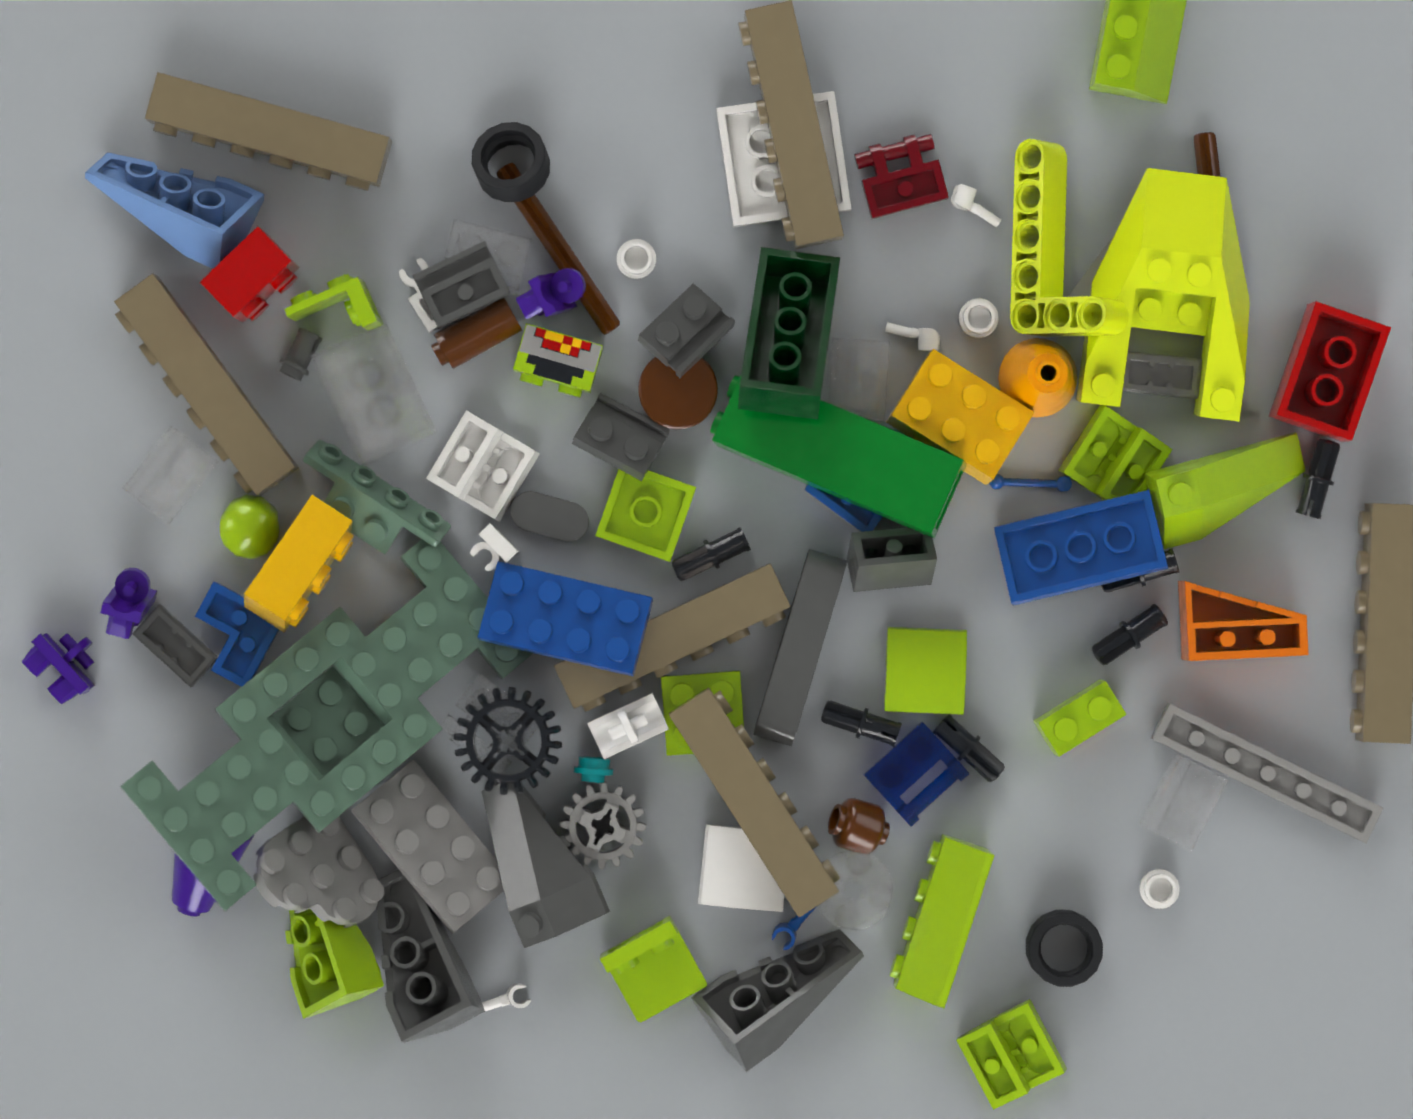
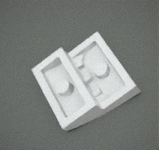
[426,410,540,522]
[698,824,785,912]

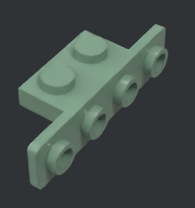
[303,440,451,554]

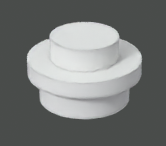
[617,239,656,279]
[959,298,999,338]
[1139,869,1180,909]

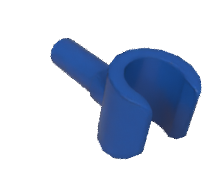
[772,907,816,950]

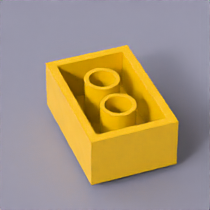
[886,349,1035,485]
[244,495,354,633]

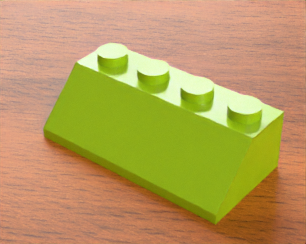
[1089,0,1187,104]
[889,834,995,1009]

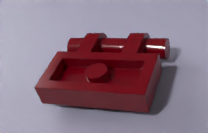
[854,134,949,220]

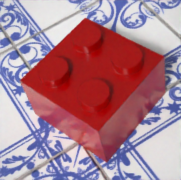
[200,226,300,322]

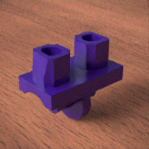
[516,268,586,319]
[100,568,157,639]
[22,633,95,704]

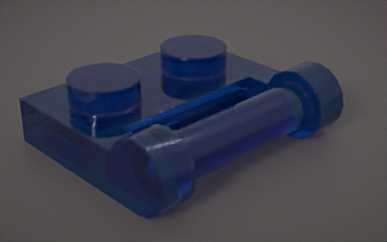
[863,721,970,827]

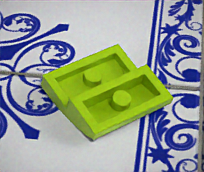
[1058,405,1173,500]
[884,627,967,715]
[956,999,1067,1110]

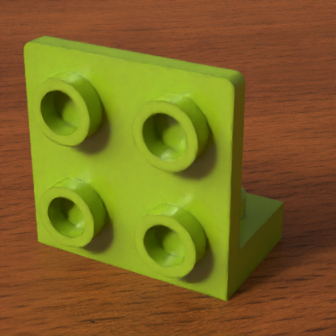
[284,274,384,332]
[600,915,707,1023]

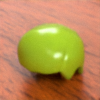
[219,494,280,559]

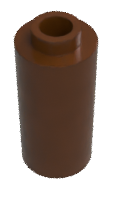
[431,298,523,369]

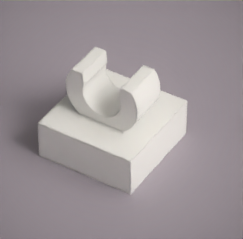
[470,523,519,572]

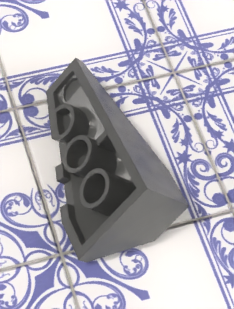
[481,783,610,948]
[376,869,485,1043]
[691,929,864,1072]

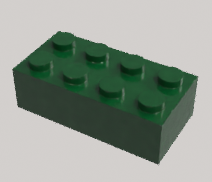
[738,247,840,420]

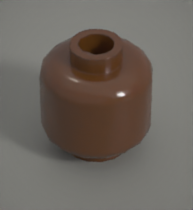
[828,798,890,854]

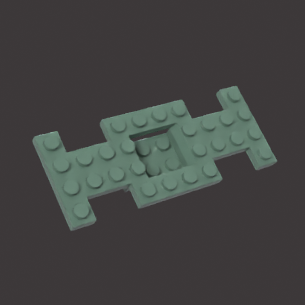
[120,539,533,912]

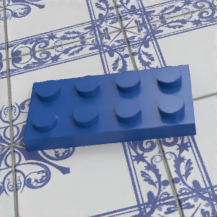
[994,490,1169,606]
[478,561,653,677]

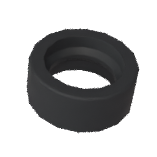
[471,122,550,202]
[1026,910,1103,987]

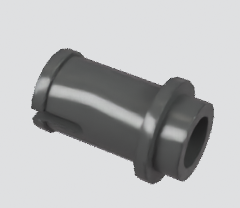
[279,327,322,381]

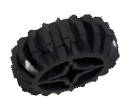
[454,687,562,795]

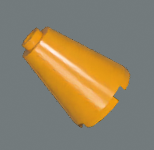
[998,338,1078,417]

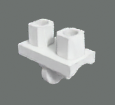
[587,693,669,759]

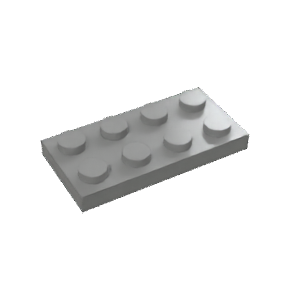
[351,759,504,934]

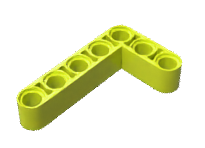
[1010,139,1129,337]

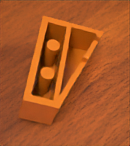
[1178,581,1309,661]

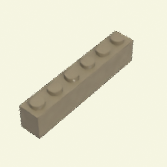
[738,0,844,250]
[145,72,392,191]
[114,273,299,496]
[1350,503,1413,744]
[554,563,791,712]
[669,687,841,918]

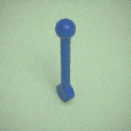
[989,474,1072,492]

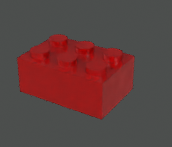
[1268,301,1391,442]

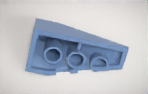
[85,152,265,269]

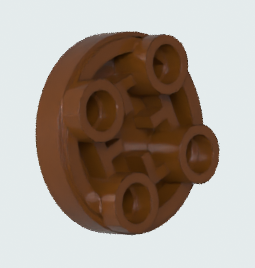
[638,357,718,430]

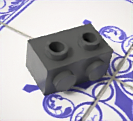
[847,528,937,592]

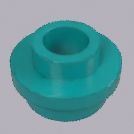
[573,756,614,783]

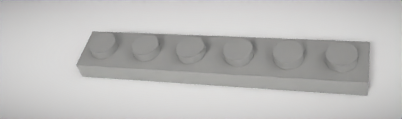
[1151,703,1383,843]

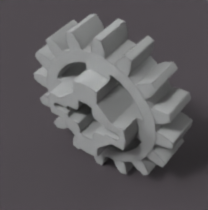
[560,782,646,869]

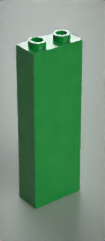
[710,375,967,539]

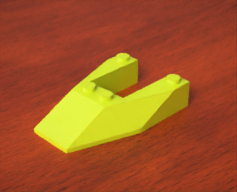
[1076,168,1250,422]

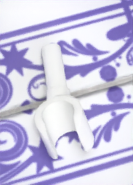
[951,184,1002,227]
[885,322,940,351]
[482,983,531,1011]

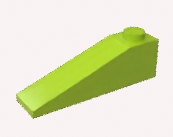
[1144,432,1306,550]
[285,909,384,1019]

